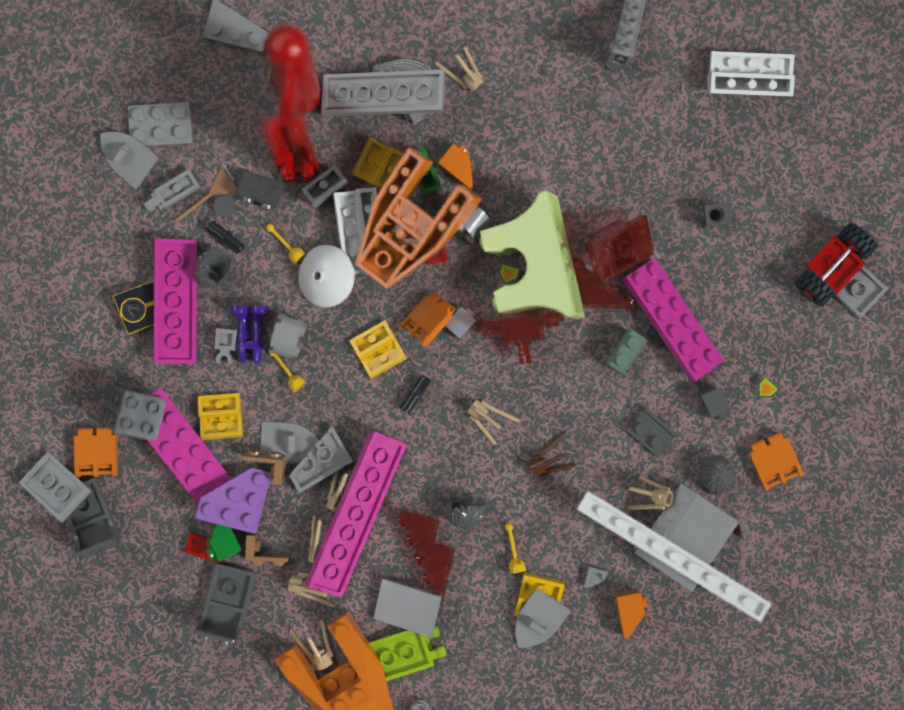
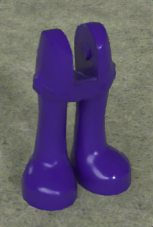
[230,306,269,364]

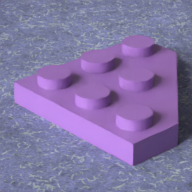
[194,468,271,534]

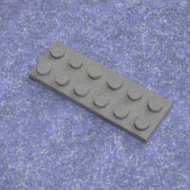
[321,70,445,116]

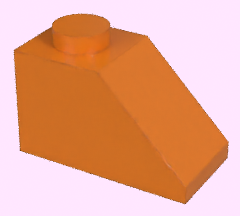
[438,143,473,190]
[614,590,647,639]

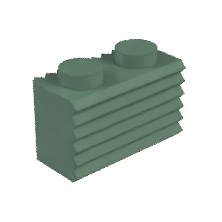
[605,329,647,374]

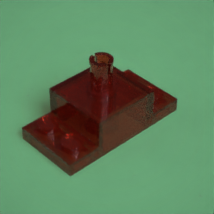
[585,215,654,284]
[479,313,564,365]

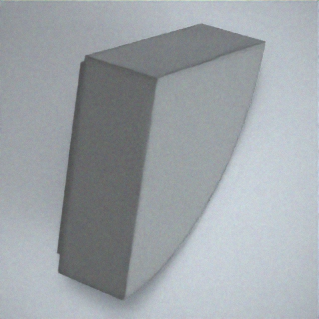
[583,566,608,587]

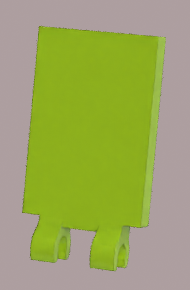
[369,625,447,681]

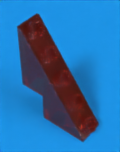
[572,258,635,310]
[397,511,455,605]

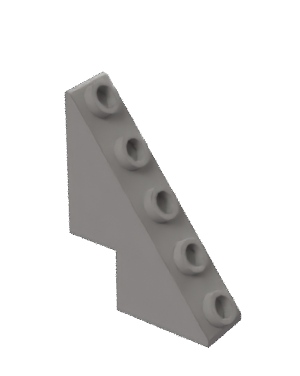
[608,0,646,68]

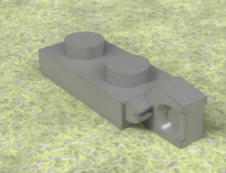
[144,169,201,212]

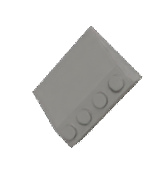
[635,484,739,592]

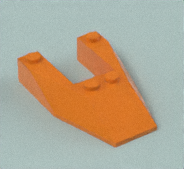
[355,148,482,289]
[275,611,394,710]

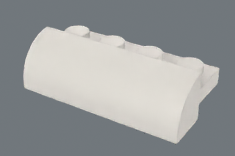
[707,51,795,96]
[333,187,377,275]

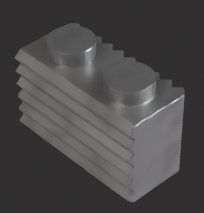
[302,165,348,208]
[237,171,286,211]

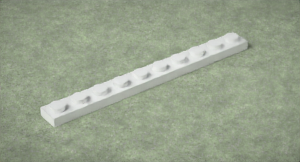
[577,491,771,622]

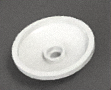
[298,245,355,307]

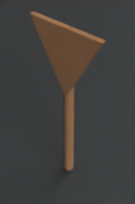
[175,167,238,222]

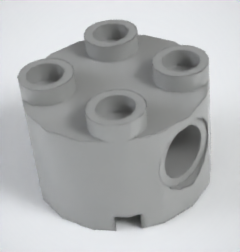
[456,207,492,245]
[268,313,307,359]

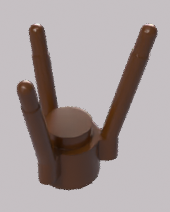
[528,432,576,477]

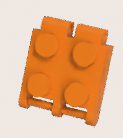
[401,292,455,347]
[74,428,118,478]
[748,432,804,492]

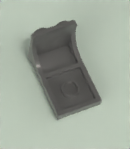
[100,384,166,440]
[66,477,122,560]
[193,563,257,646]

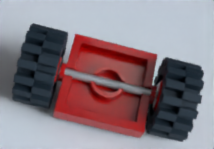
[794,222,878,307]

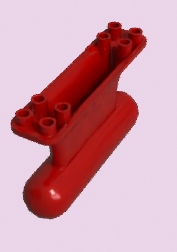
[260,24,321,183]

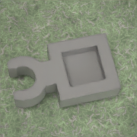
[214,328,238,365]

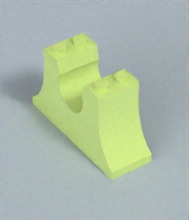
[479,191,585,319]

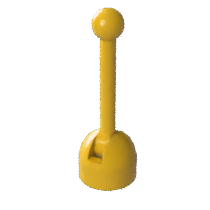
[266,224,306,266]
[269,353,306,393]
[505,523,526,574]

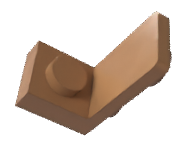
[242,449,287,485]
[245,534,289,566]

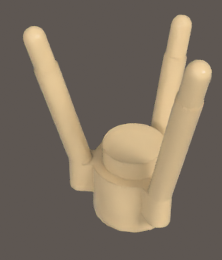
[435,46,484,92]
[467,400,520,445]
[326,470,348,512]
[627,476,673,510]
[308,516,321,563]
[288,572,336,608]
[289,620,334,670]

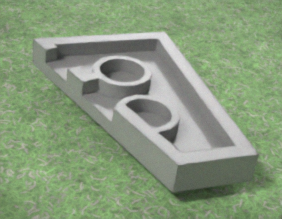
[203,0,268,54]
[289,426,353,493]

